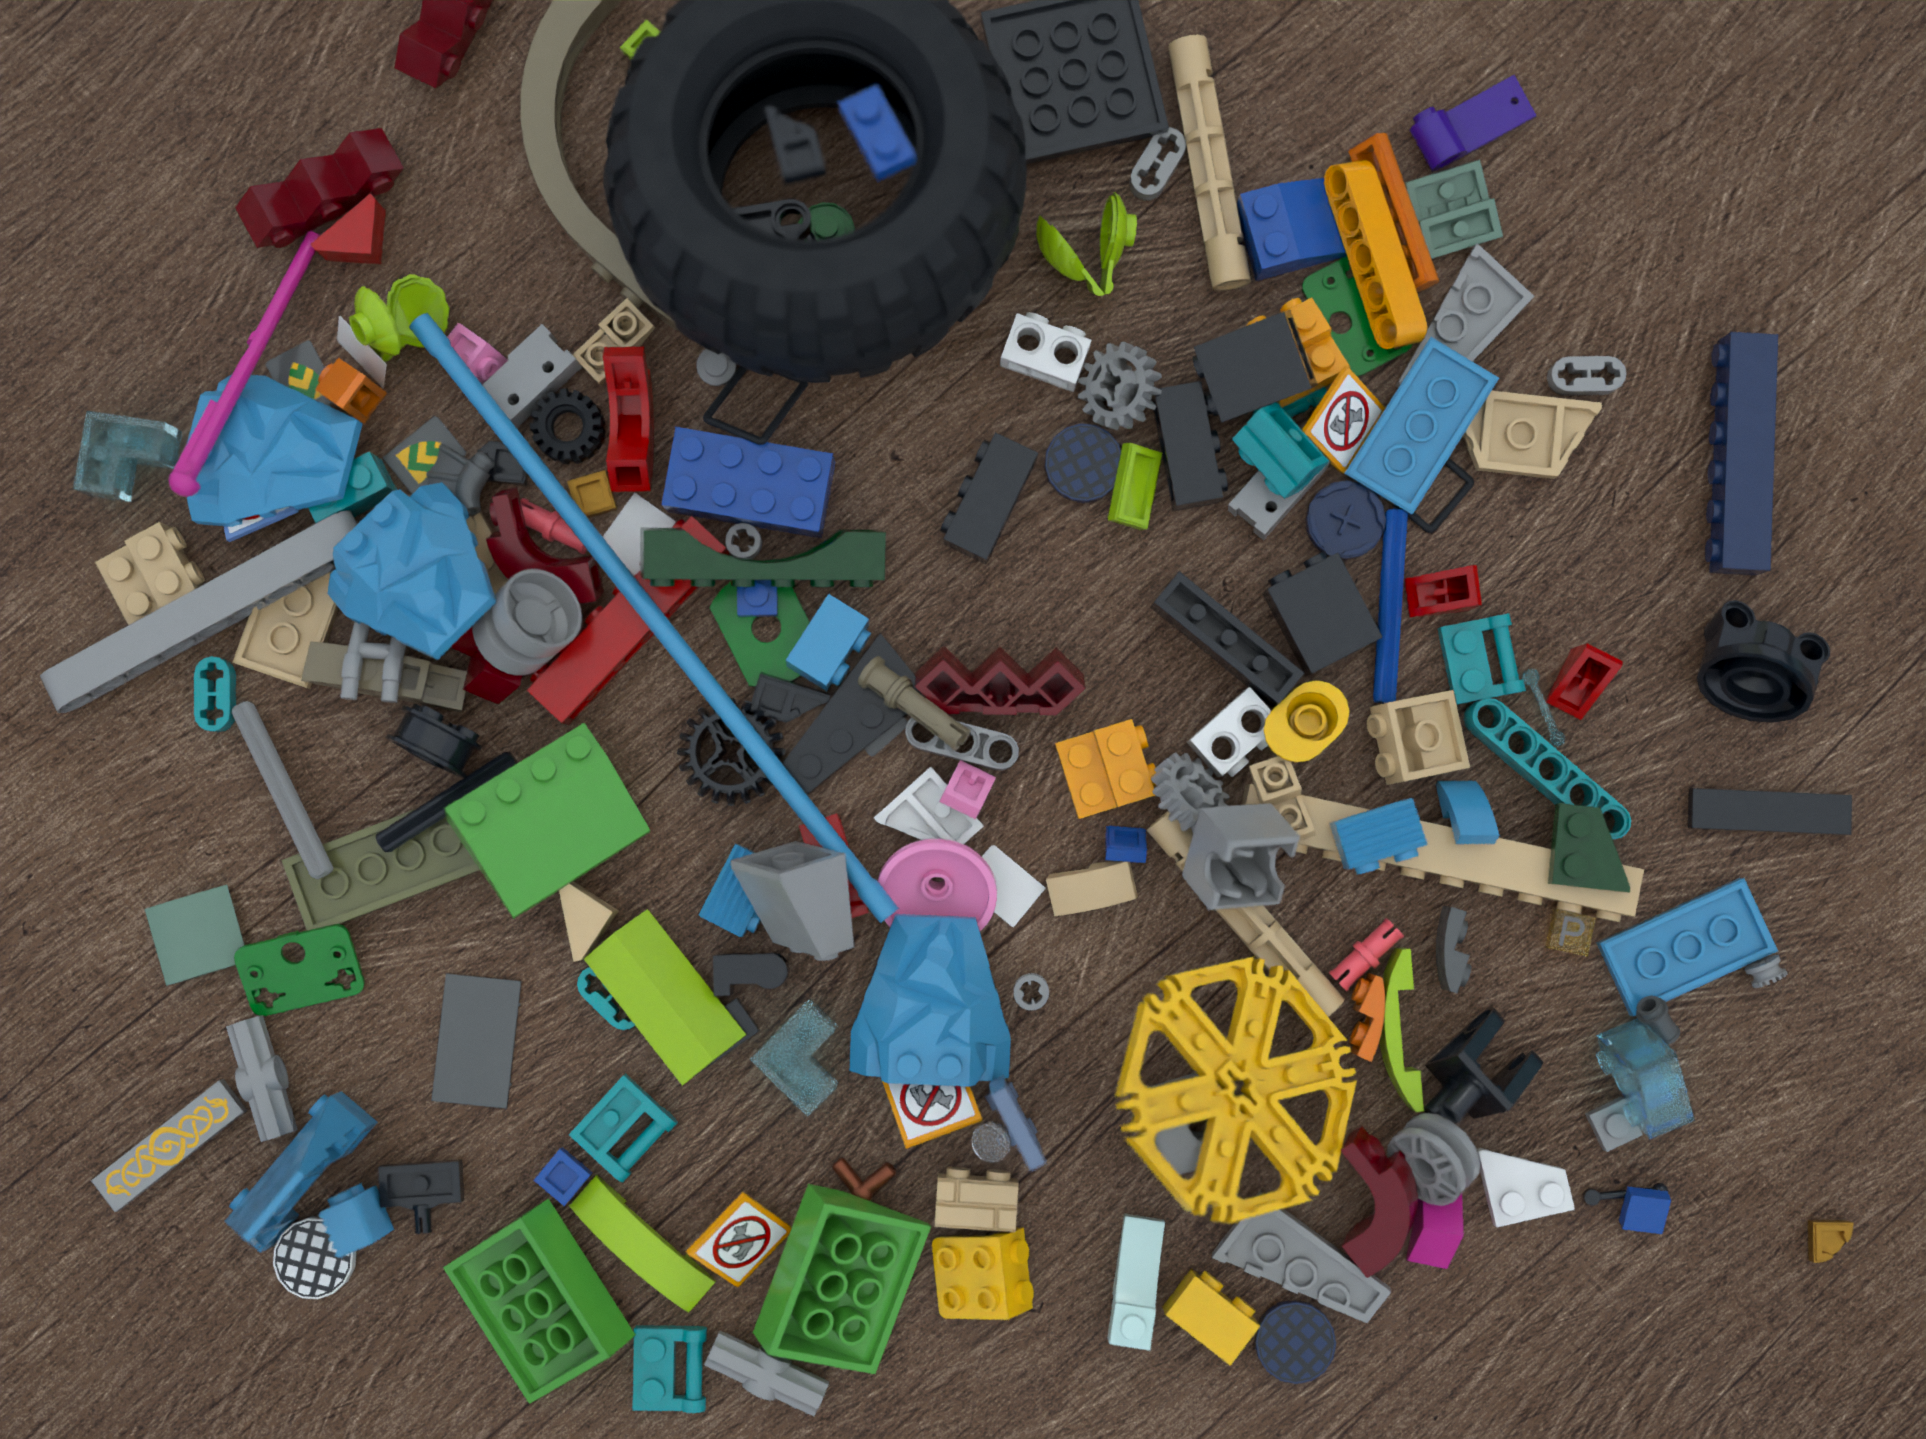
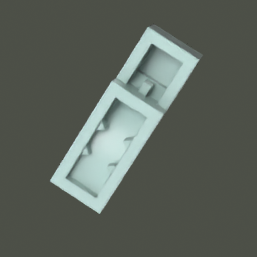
[1107,1214,1165,1350]

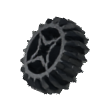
[677,698,786,806]

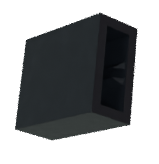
[1193,310,1318,422]
[1262,552,1382,677]

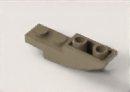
[301,641,467,712]

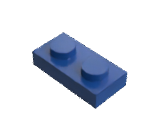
[838,85,916,181]

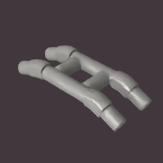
[340,622,406,703]

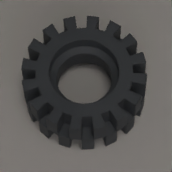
[530,389,606,465]

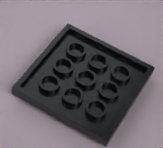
[980,0,1169,164]

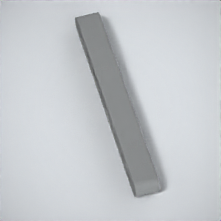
[40,511,357,713]

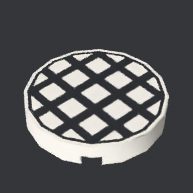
[273,1216,357,1299]

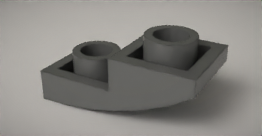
[1436,906,1471,994]

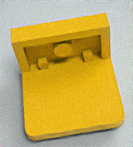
[932,1228,1034,1320]

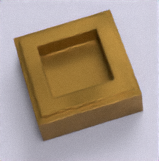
[567,470,618,518]

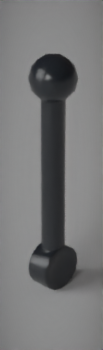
[1583,1183,1668,1206]

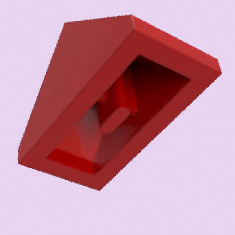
[310,193,386,264]
[1405,565,1482,618]
[1546,643,1623,720]

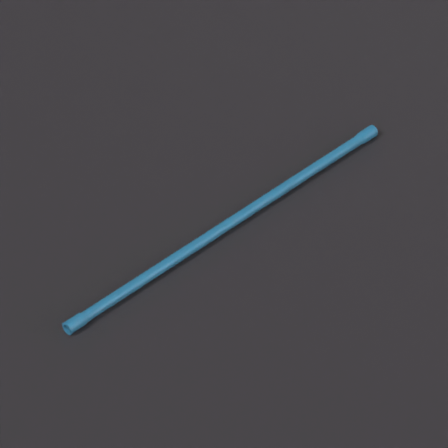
[409,313,899,923]

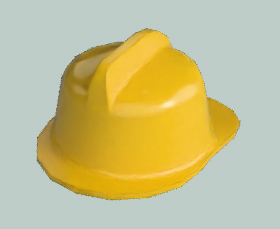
[1263,680,1350,763]

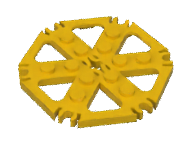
[1115,957,1357,1223]

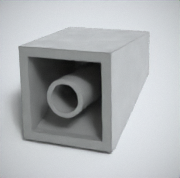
[731,841,854,961]

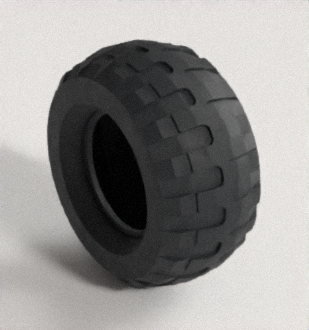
[604,0,1026,383]

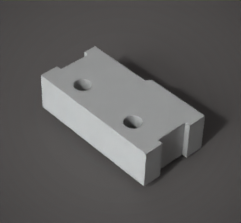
[482,324,582,428]
[1228,460,1330,541]

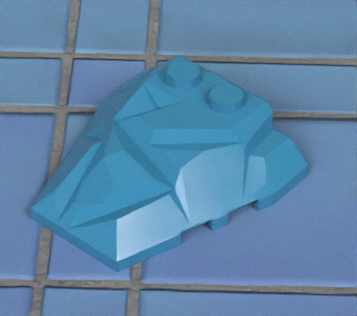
[186,374,363,527]
[327,482,497,659]
[849,914,1011,1087]

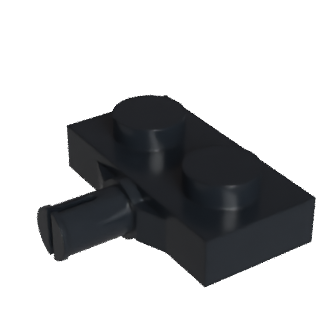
[378,1159,464,1234]

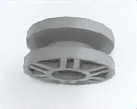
[1387,1113,1480,1206]

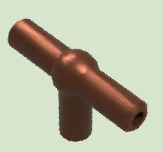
[832,1158,896,1201]

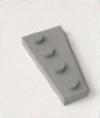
[1396,243,1535,388]
[1212,1191,1391,1323]

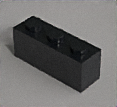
[1151,381,1228,512]
[940,432,1038,565]

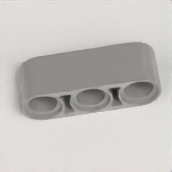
[905,718,1019,771]

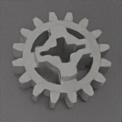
[1078,342,1162,430]
[1151,753,1230,833]

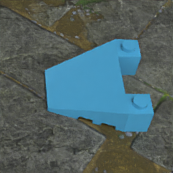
[224,1091,378,1253]

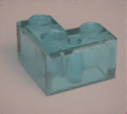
[73,411,182,502]
[750,998,839,1117]
[1596,1018,1695,1139]

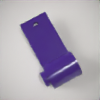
[1410,75,1536,172]

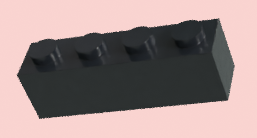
[1150,571,1304,707]

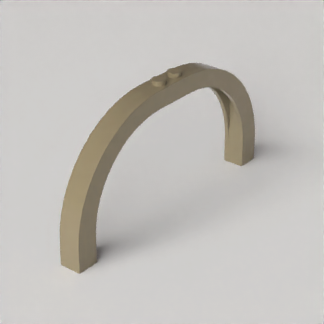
[520,0,683,334]

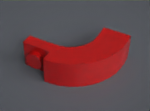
[603,346,654,492]

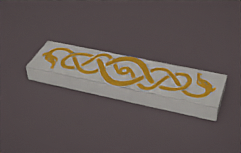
[91,1079,248,1212]

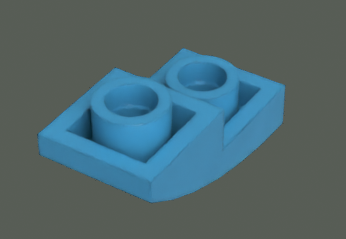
[1436,781,1500,844]

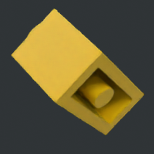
[1162,1269,1260,1366]

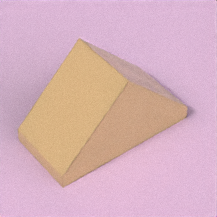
[559,881,619,962]

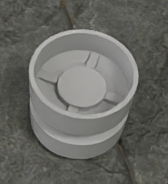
[473,569,582,675]

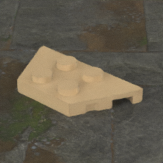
[1463,391,1602,479]

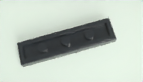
[1688,788,1852,835]

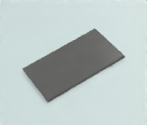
[431,973,522,1109]

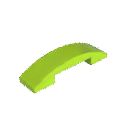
[1379,947,1424,1112]
[569,1175,716,1313]

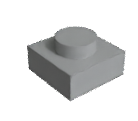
[1585,1097,1643,1152]

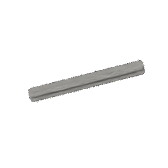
[231,701,333,879]

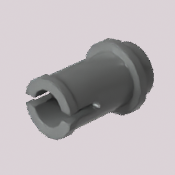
[1636,996,1680,1045]

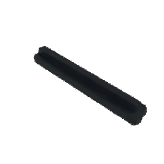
[375,752,518,853]

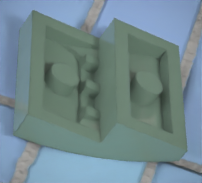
[1404,160,1503,258]
[145,885,244,986]

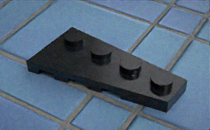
[782,633,926,794]

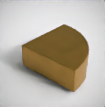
[1808,1220,1853,1263]

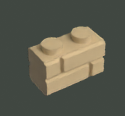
[935,1167,1019,1232]

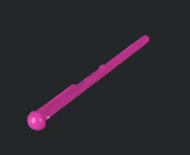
[169,231,320,497]

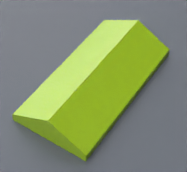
[584,909,746,1086]

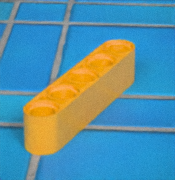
[1324,160,1427,349]

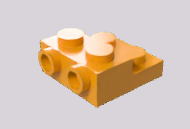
[1246,298,1350,408]
[1055,719,1157,819]

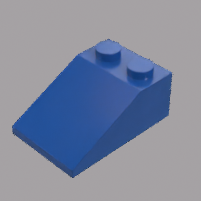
[1237,178,1347,281]

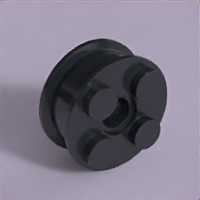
[385,703,482,778]

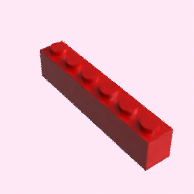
[527,516,730,725]

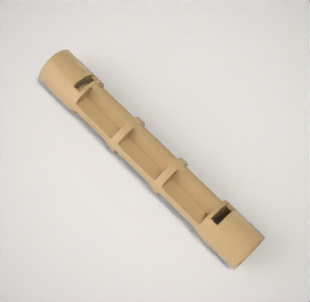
[1168,35,1251,291]
[1146,811,1345,1017]

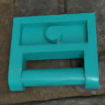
[1437,613,1526,705]
[569,1074,678,1183]
[633,1325,707,1413]

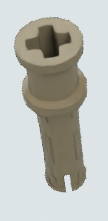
[858,656,970,751]

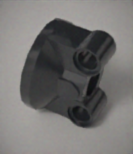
[1697,600,1830,723]

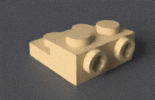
[95,522,205,625]
[1367,690,1470,785]

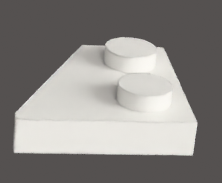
[874,767,984,844]
[1476,1148,1575,1227]

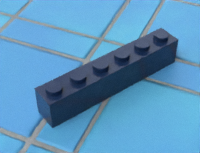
[1705,332,1778,576]

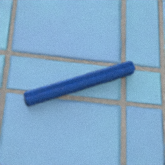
[1373,509,1408,704]

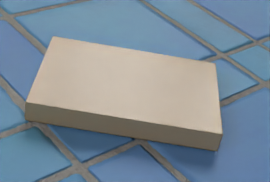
[232,571,339,689]

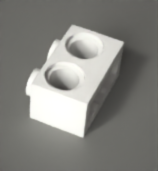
[1000,312,1091,392]
[1187,687,1271,777]

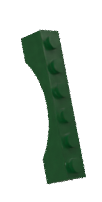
[640,527,886,587]

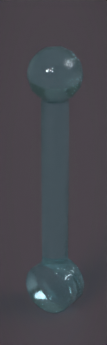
[1522,669,1566,747]

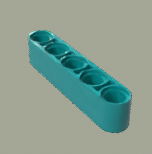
[1463,698,1631,839]

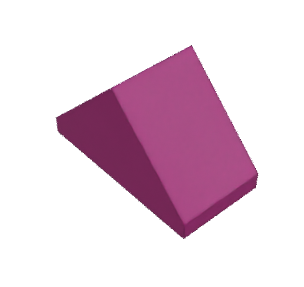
[1406,1193,1464,1269]

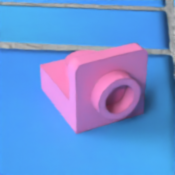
[447,322,508,384]
[939,760,996,819]

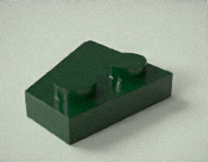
[1548,803,1630,893]

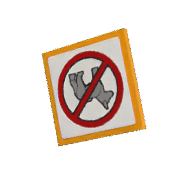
[1302,366,1385,474]
[883,1082,983,1149]
[686,1192,792,1288]

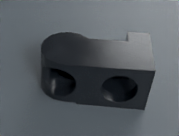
[713,952,790,996]

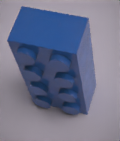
[661,427,836,538]

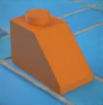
[315,358,387,424]

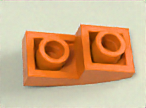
[1349,973,1385,1062]

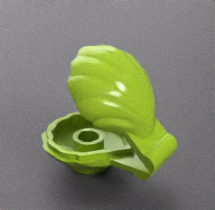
[1036,192,1137,296]
[349,274,450,362]

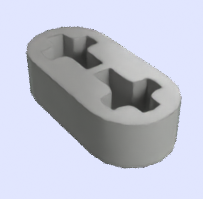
[1130,128,1186,200]
[1547,356,1627,395]

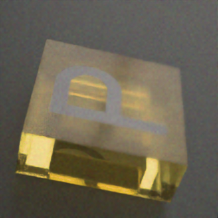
[1545,909,1596,957]

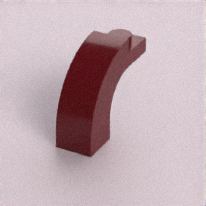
[486,488,604,604]
[1341,1126,1418,1278]

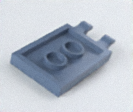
[985,1075,1046,1171]

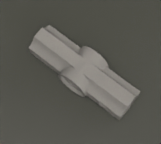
[226,1015,298,1142]
[704,1331,829,1416]

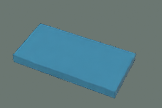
[1344,337,1499,515]
[1596,878,1778,1016]

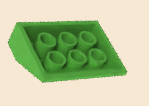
[444,723,650,919]
[753,1184,931,1374]
[443,1198,635,1404]

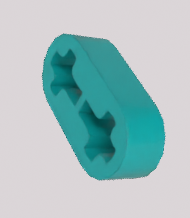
[194,656,236,733]
[577,967,635,1030]

